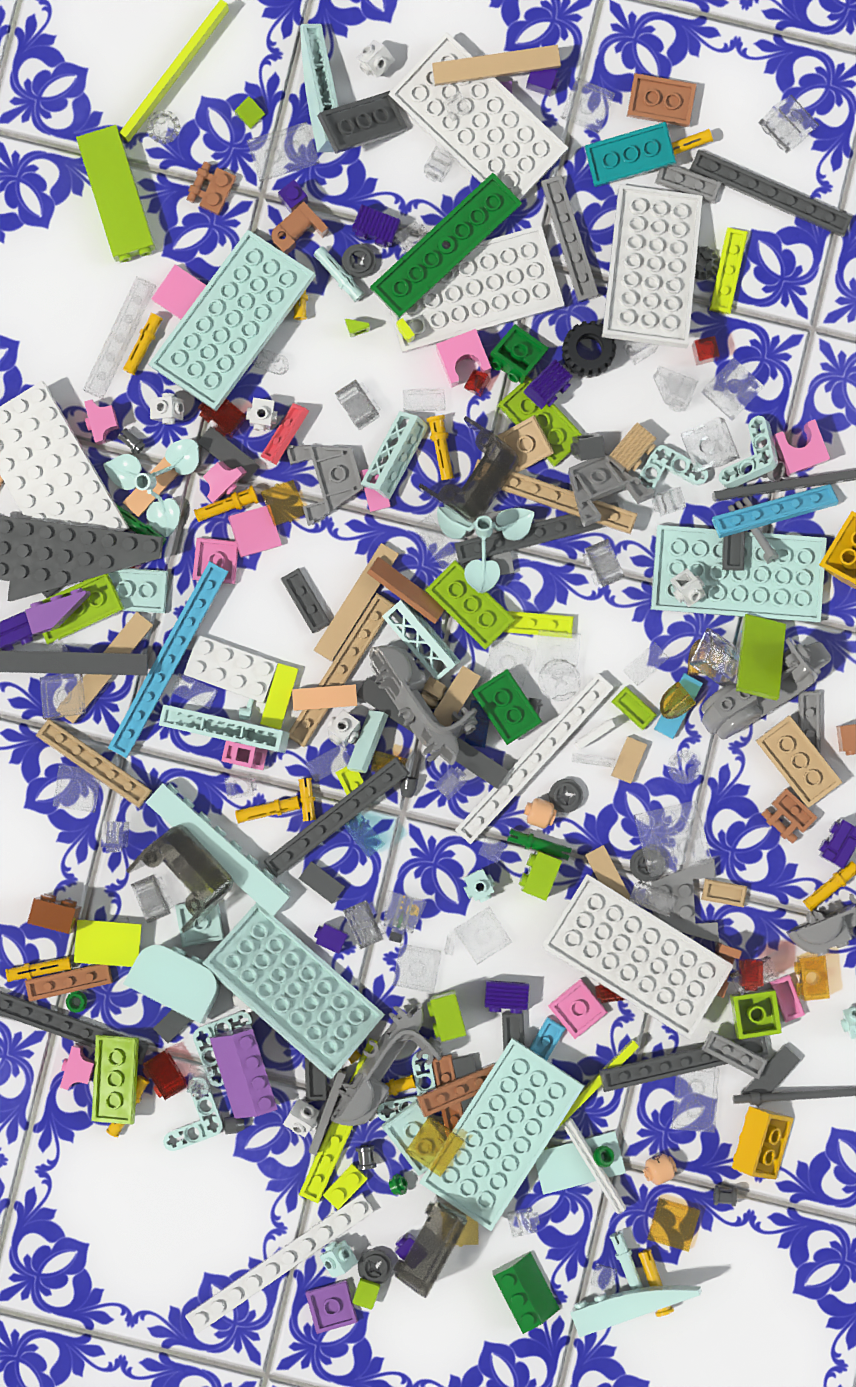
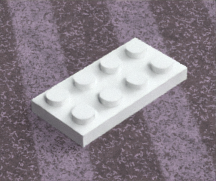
[183,635,278,703]

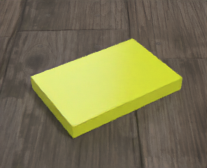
[74,919,142,967]

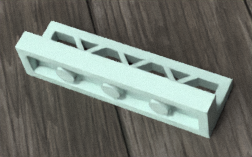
[361,411,429,499]
[382,600,461,680]

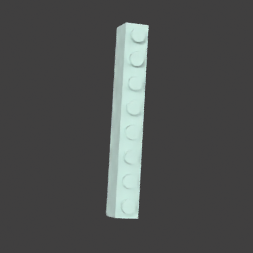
[145,783,291,917]

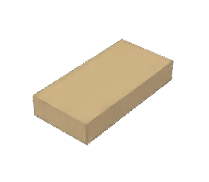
[611,736,647,784]
[701,879,747,907]

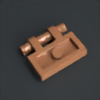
[186,161,237,216]
[761,788,818,844]

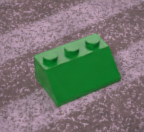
[492,1251,560,1334]

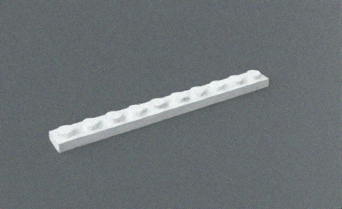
[455,673,614,844]
[185,1193,374,1334]

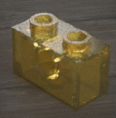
[794,955,830,1001]

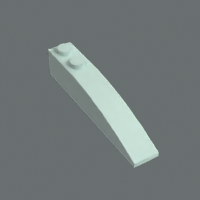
[300,24,338,152]
[159,704,290,753]
[570,1285,702,1337]

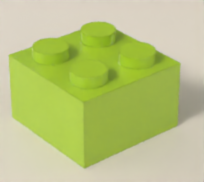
[519,850,562,901]
[730,988,782,1039]
[427,989,466,1042]

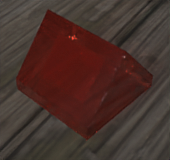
[464,370,490,397]

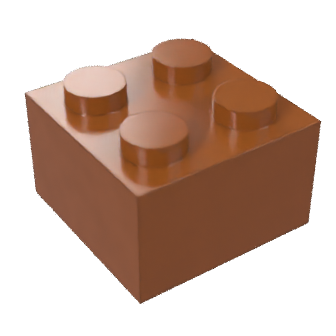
[27,893,82,934]

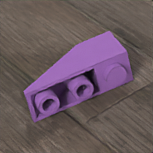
[25,588,91,635]

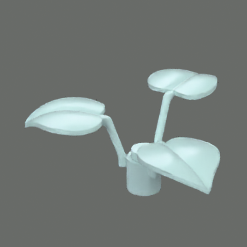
[103,439,199,537]
[437,506,534,593]

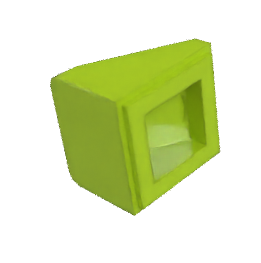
[235,96,265,129]
[345,319,370,337]
[352,1278,380,1310]

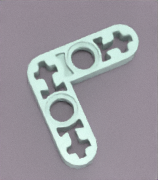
[719,416,778,489]
[631,445,708,499]
[193,1011,253,1087]
[377,1052,436,1121]
[163,1075,223,1151]

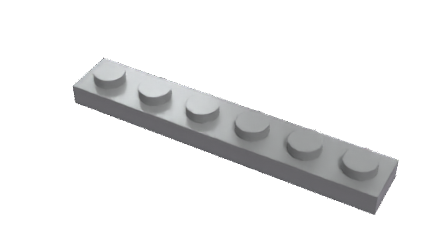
[541,175,599,303]

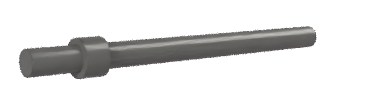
[733,1087,856,1105]

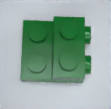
[488,324,549,384]

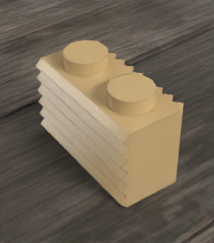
[609,422,657,473]

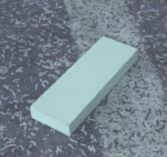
[347,710,389,773]

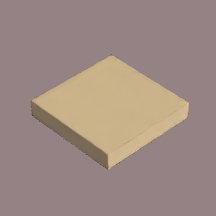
[497,415,555,473]

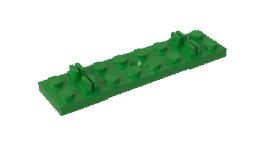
[370,173,522,319]

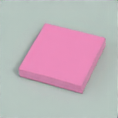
[151,265,206,320]
[228,505,282,558]
[192,538,238,584]
[548,979,608,1039]

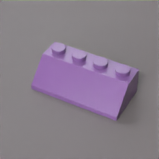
[209,1024,278,1118]

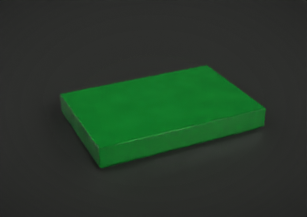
[472,669,542,745]

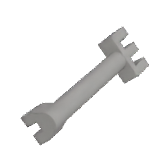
[728,496,779,564]

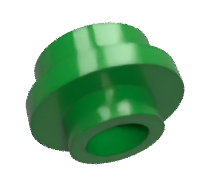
[66,991,88,1013]
[593,1146,614,1168]
[389,1174,408,1195]

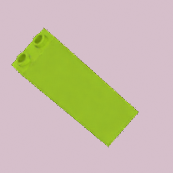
[76,125,156,263]

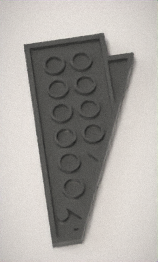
[0,515,164,601]

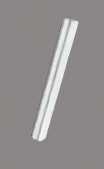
[563,1118,626,1214]

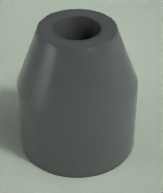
[400,776,418,798]
[224,1116,245,1135]

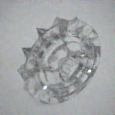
[147,110,181,145]
[667,750,701,784]

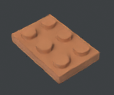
[627,73,697,127]

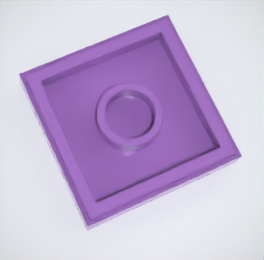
[305,1279,358,1334]

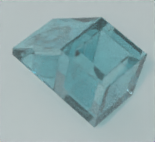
[344,813,385,858]

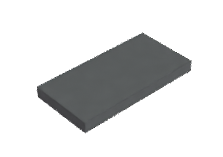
[317,91,408,154]

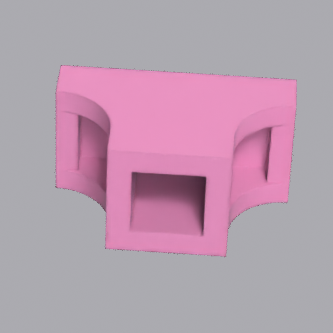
[84,399,120,445]
[203,461,247,503]
[221,740,268,770]
[60,1044,95,1090]

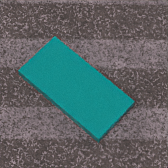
[585,122,677,188]

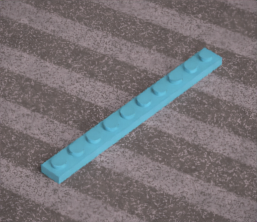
[108,561,228,758]

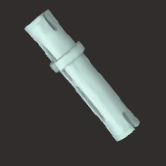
[313,246,365,302]
[610,1231,644,1289]

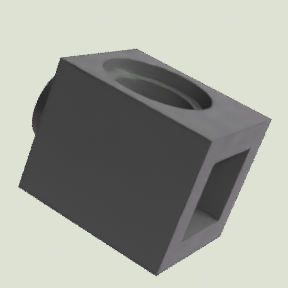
[570,433,605,461]

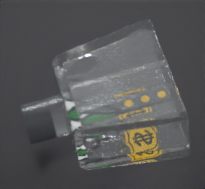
[384,890,427,943]

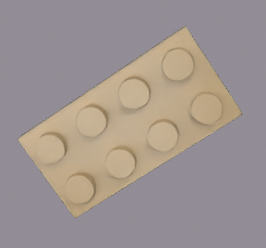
[756,715,842,808]

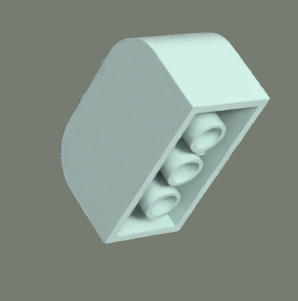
[123,945,220,1024]

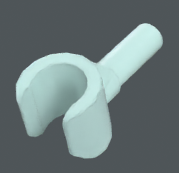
[239,698,254,720]

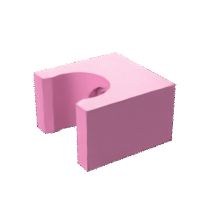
[436,329,491,388]
[773,419,830,477]

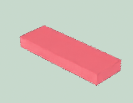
[260,403,309,465]

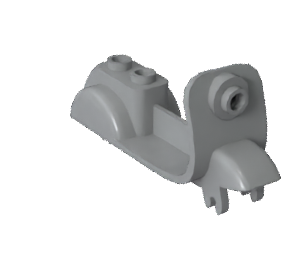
[701,637,831,740]
[369,645,478,765]
[786,894,856,956]
[331,1003,442,1126]

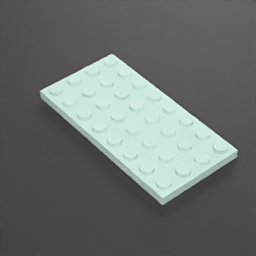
[148,230,316,411]
[651,525,827,623]
[201,902,385,1079]
[419,1038,585,1231]

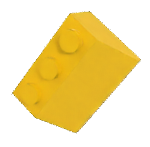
[819,511,856,589]
[732,1106,794,1180]

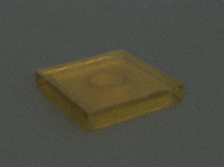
[405,1116,465,1177]
[647,1197,700,1252]

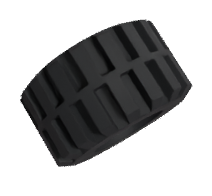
[562,321,616,378]

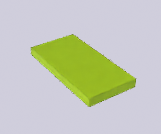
[497,377,582,467]
[425,560,515,650]
[30,574,125,645]
[736,614,786,701]
[91,1034,139,1125]

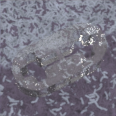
[252,348,289,375]

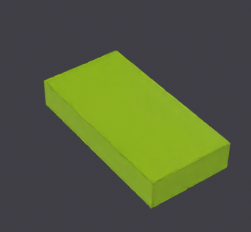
[611,686,657,730]

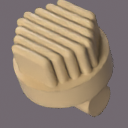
[420,677,447,709]

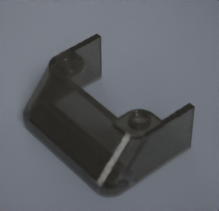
[418,416,519,523]
[126,825,233,933]
[393,1195,467,1298]

